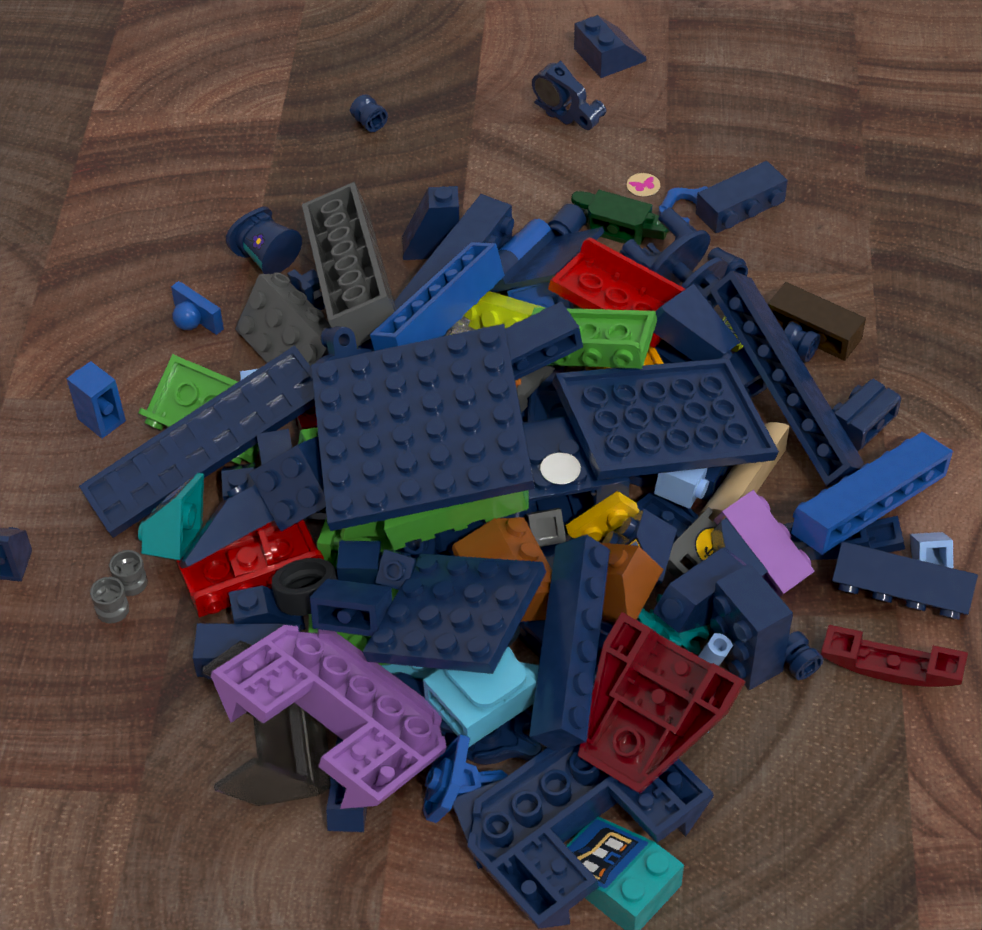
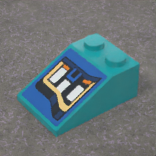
[567,816,684,930]

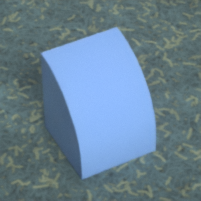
[910,532,953,568]

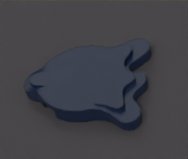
[445,708,542,765]

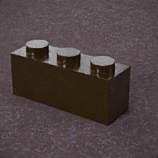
[768,282,866,361]

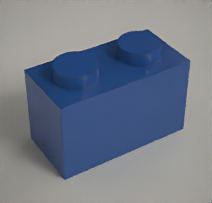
[66,361,126,438]

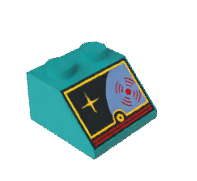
[138,473,204,560]

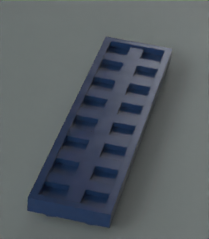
[79,345,315,538]

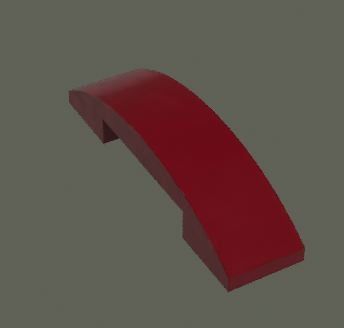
[821,625,968,687]

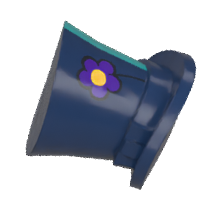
[226,206,302,274]

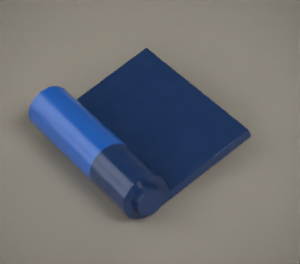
[490,219,604,292]

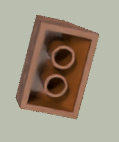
[452,517,552,622]
[599,542,664,625]

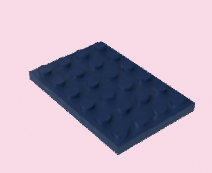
[552,358,779,480]

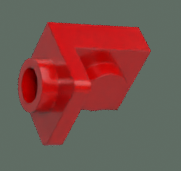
[227,529,279,578]

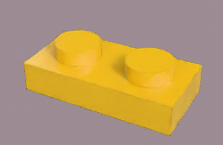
[566,491,639,542]

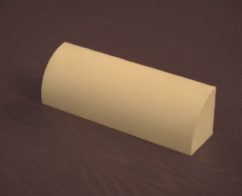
[699,422,789,522]

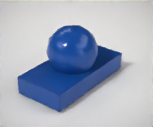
[171,281,224,335]

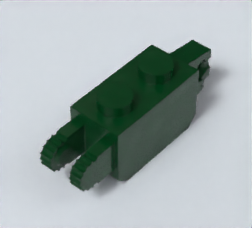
[571,190,669,245]

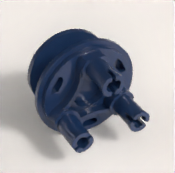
[620,207,727,308]

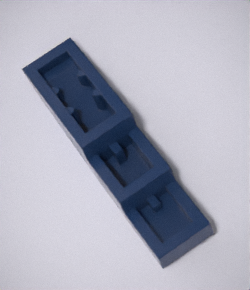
[783,516,905,560]

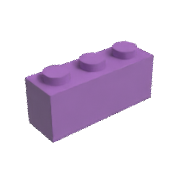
[714,490,814,597]

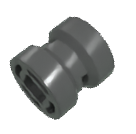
[109,550,148,596]
[90,577,129,624]

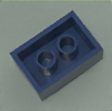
[708,563,793,690]

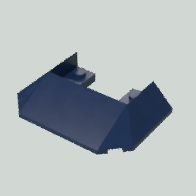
[468,744,714,929]

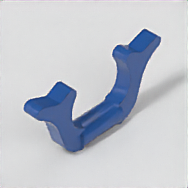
[658,186,708,224]

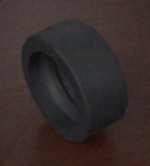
[271,558,337,616]

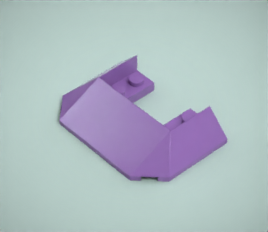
[211,625,446,809]

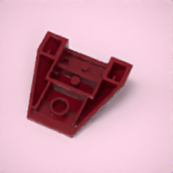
[578,612,746,793]

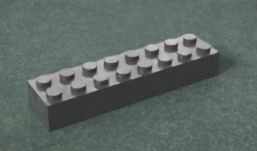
[302,182,397,347]

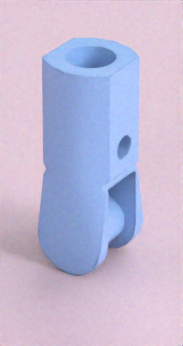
[698,633,733,666]

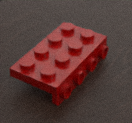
[548,237,685,348]
[176,520,324,618]

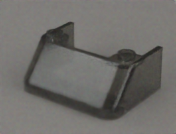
[203,640,331,806]

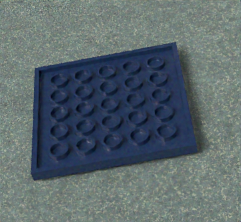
[311,324,535,531]

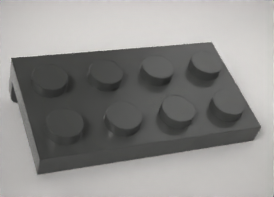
[235,272,331,366]

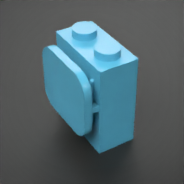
[423,646,537,748]

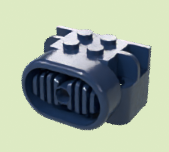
[501,416,630,540]

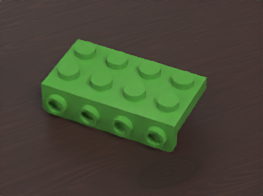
[531,307,657,369]
[138,354,259,465]

